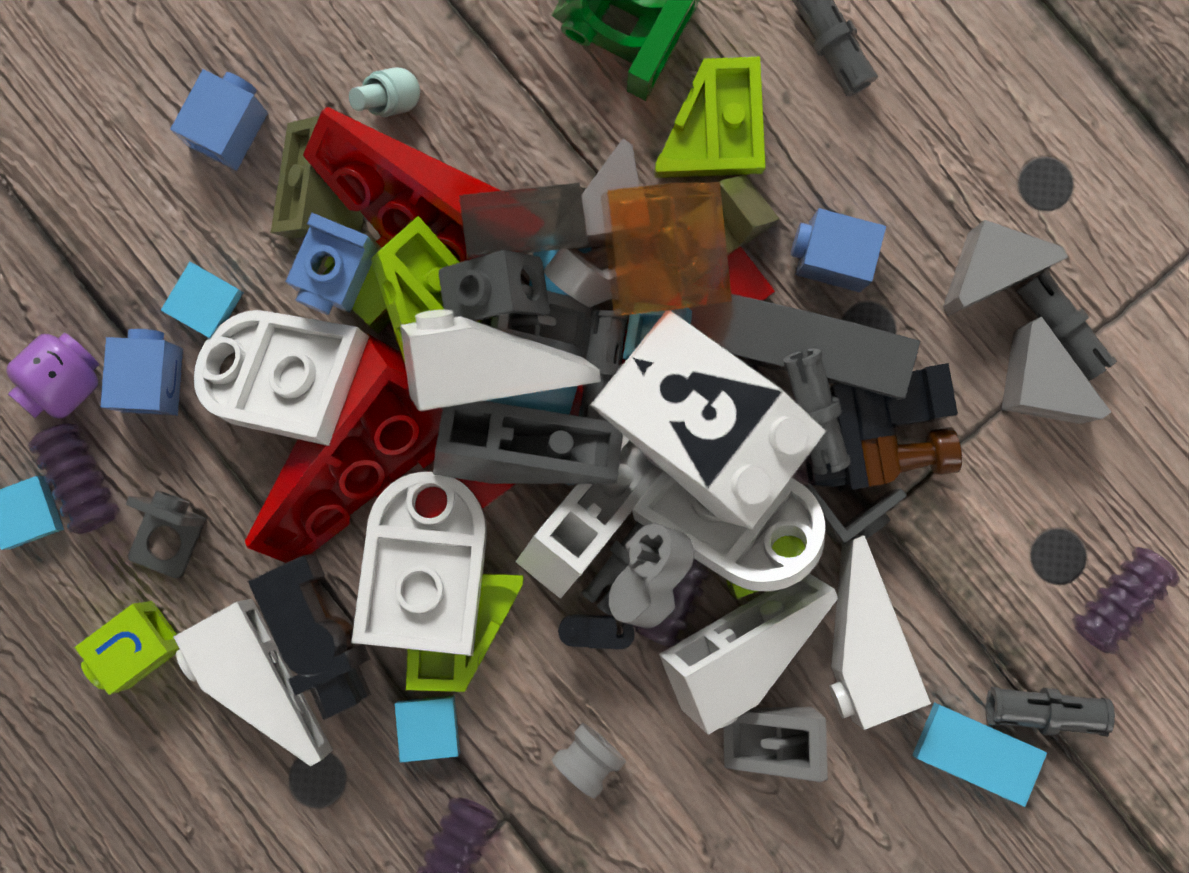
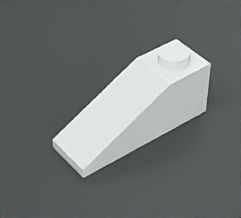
[400,310,601,411]
[516,435,663,599]
[829,535,931,730]
[659,573,838,735]
[174,599,333,766]

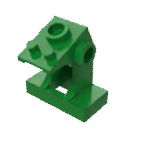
[551,0,699,101]

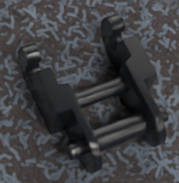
[558,614,635,649]

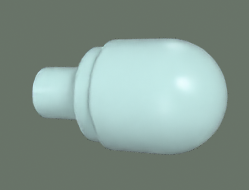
[349,67,420,117]

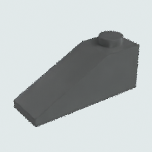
[433,401,623,484]

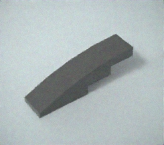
[677,284,921,399]

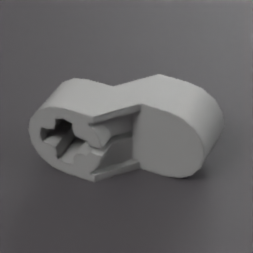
[543,243,657,307]
[609,523,694,629]

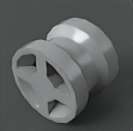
[551,722,626,798]

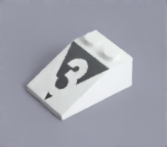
[590,311,826,529]

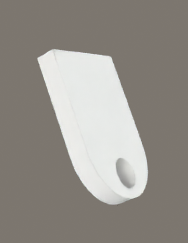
[194,310,369,446]
[632,471,825,591]
[351,472,487,656]

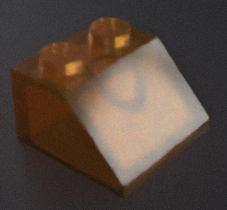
[601,182,732,316]

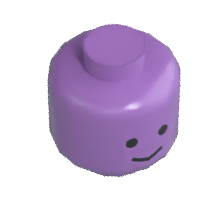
[6,333,99,419]

